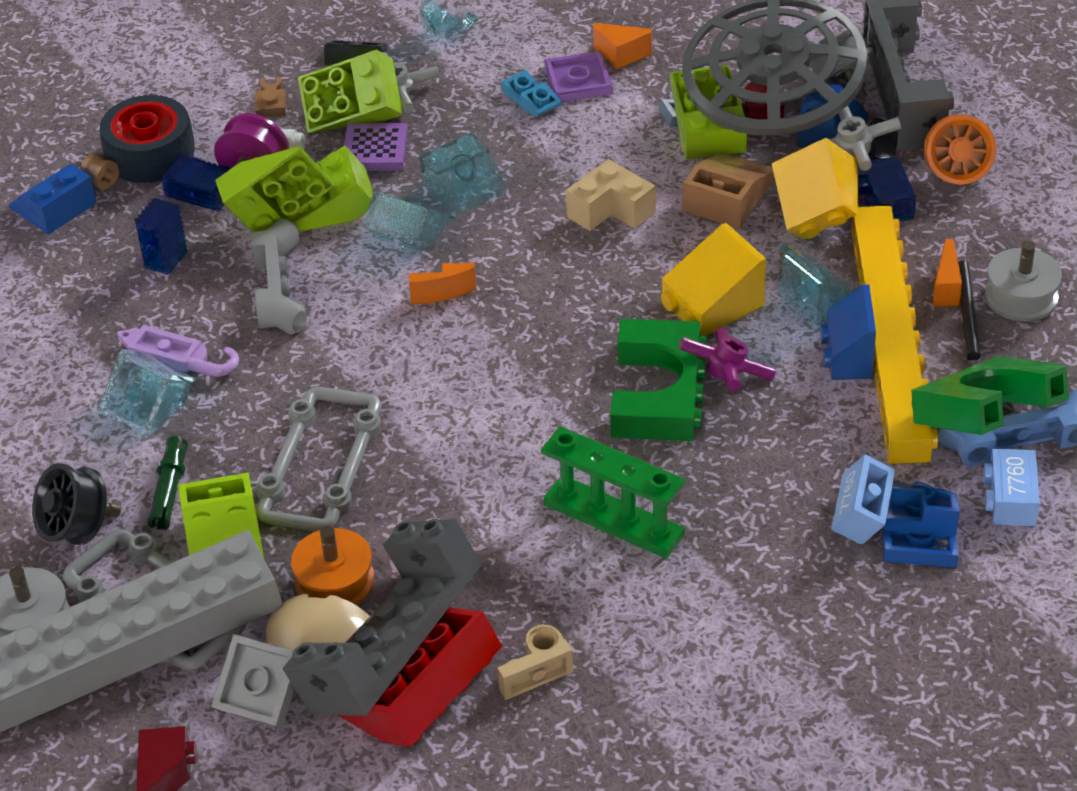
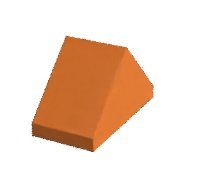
[593,23,652,69]

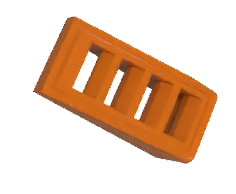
[933,239,962,307]

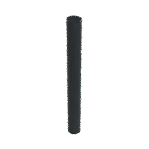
[958,260,981,360]

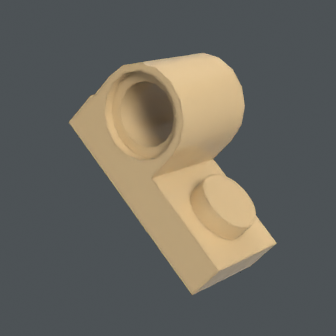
[497,624,573,700]

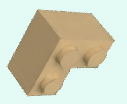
[566,159,656,231]

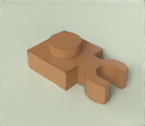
[255,77,286,117]

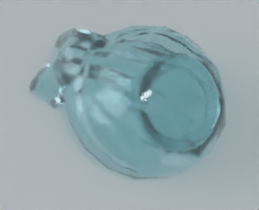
[419,0,478,39]

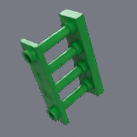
[541,426,685,559]

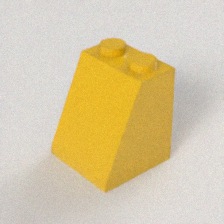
[771,138,858,239]
[661,223,766,336]

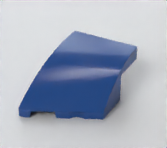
[882,479,960,568]

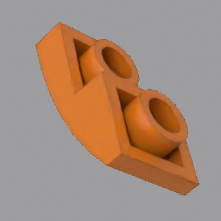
[409,263,477,304]

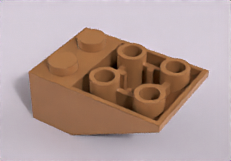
[683,152,775,229]

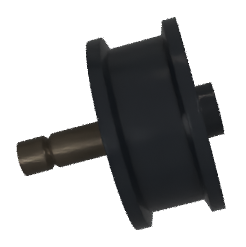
[32,463,121,545]

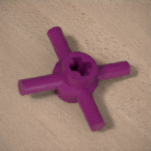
[678,327,776,392]

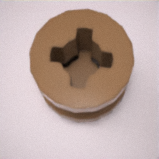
[80,152,119,190]

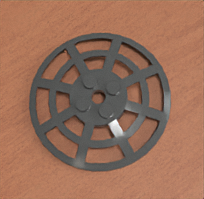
[682,0,867,136]

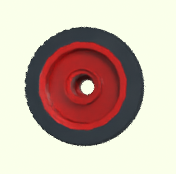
[100,95,195,183]

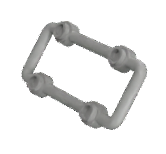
[256,387,382,532]
[63,529,246,671]

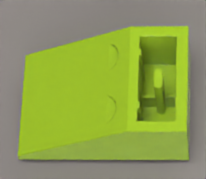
[298,50,403,133]
[669,65,747,160]
[287,145,377,232]
[215,146,336,231]
[178,472,264,558]

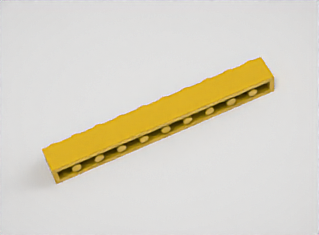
[851,206,938,464]

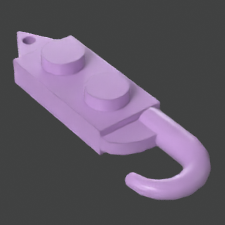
[117,325,239,377]

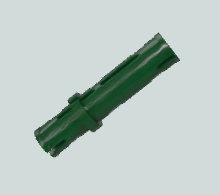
[147,436,188,530]

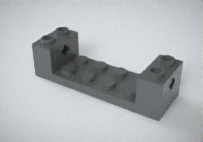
[862,0,954,150]
[282,519,482,716]

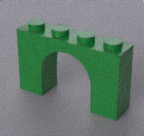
[610,319,707,441]
[911,356,1069,435]

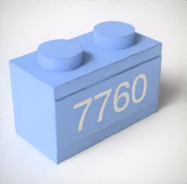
[983,449,1040,526]
[831,454,895,544]

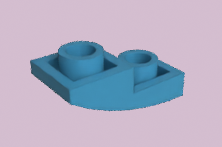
[501,70,562,117]

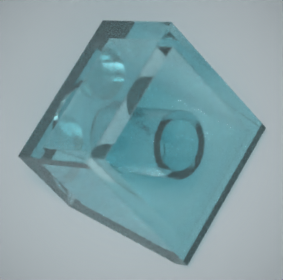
[419,132,507,216]
[362,191,454,252]
[778,244,853,329]
[97,349,195,438]

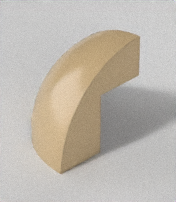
[266,594,370,692]

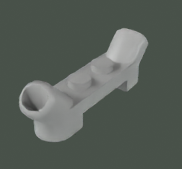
[251,219,307,335]

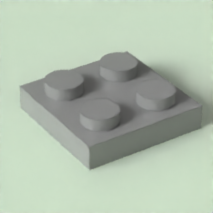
[211,634,295,728]

